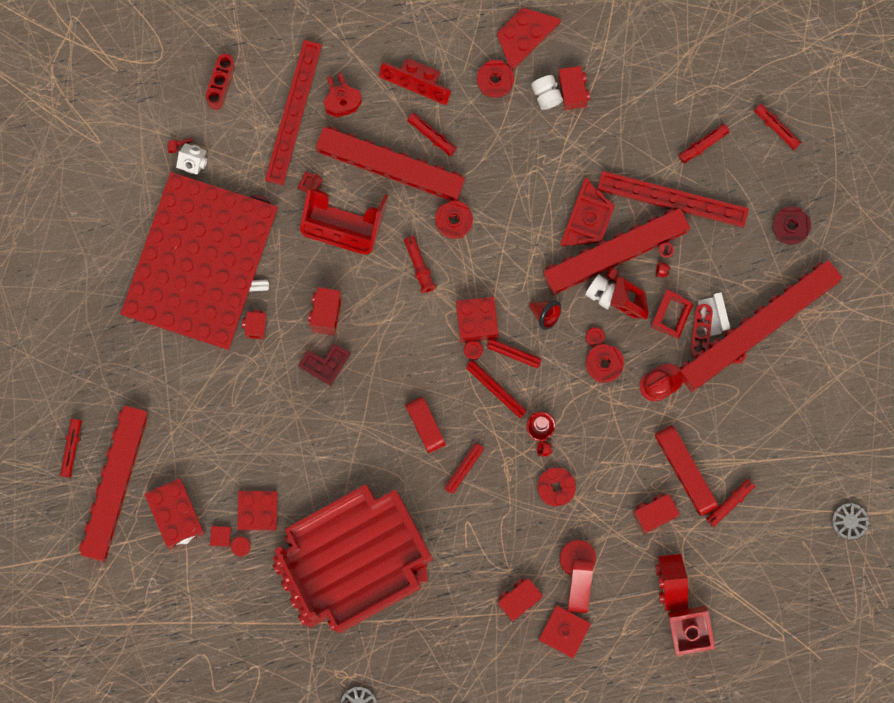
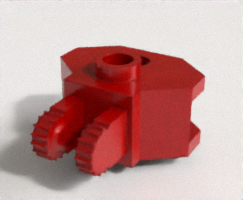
[323,72,362,118]

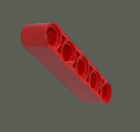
[655,425,718,517]

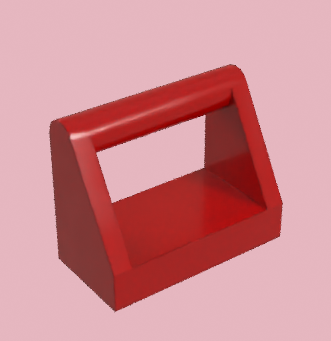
[610,277,649,320]
[651,289,694,339]

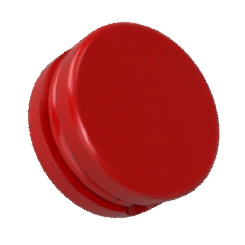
[559,540,596,576]

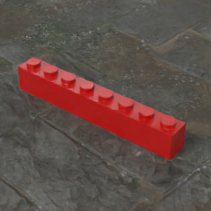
[316,127,465,201]
[543,208,690,296]
[79,406,149,563]

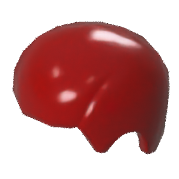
[526,411,556,441]

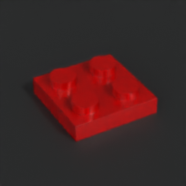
[237,491,278,531]

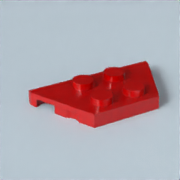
[497,8,561,70]
[560,178,615,247]

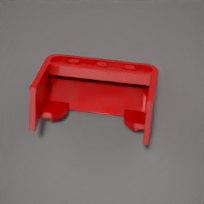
[300,174,388,255]

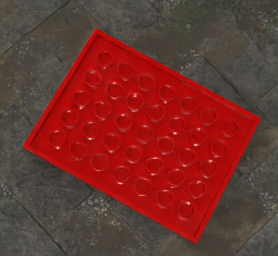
[120,172,278,351]

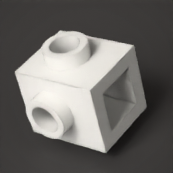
[176,143,208,175]

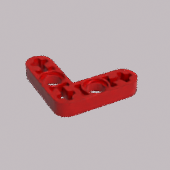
[690,304,746,364]

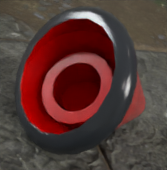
[529,300,562,330]

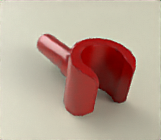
[167,137,193,153]
[606,268,628,290]

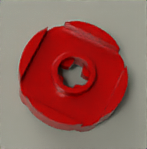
[477,60,514,98]
[435,201,473,239]
[586,344,624,383]
[537,468,576,507]

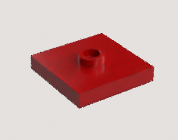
[538,605,591,659]

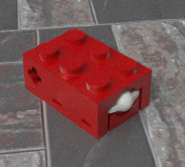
[144,478,205,550]

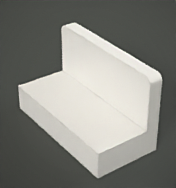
[698,293,730,337]

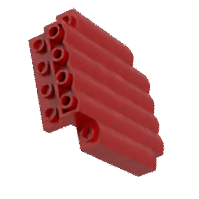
[272,484,434,634]

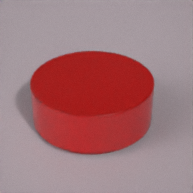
[585,327,605,347]
[464,340,483,360]
[231,537,251,557]

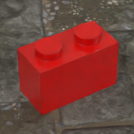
[558,66,590,110]
[633,493,680,534]
[497,578,543,622]

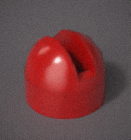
[659,242,674,258]
[656,262,671,278]
[537,441,553,457]

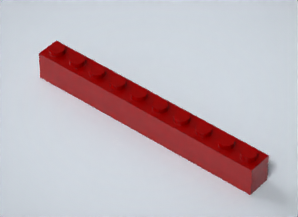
[678,260,843,393]

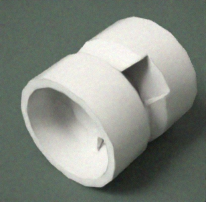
[531,75,563,110]
[585,275,615,310]

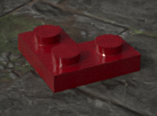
[298,344,351,387]

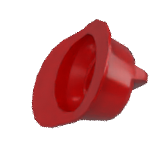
[640,364,683,402]

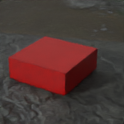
[297,171,323,193]
[210,526,231,547]

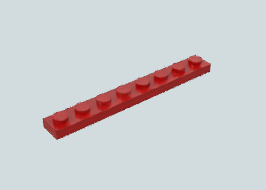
[265,40,322,186]
[597,171,749,228]

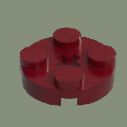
[772,206,811,245]

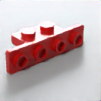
[379,58,451,105]

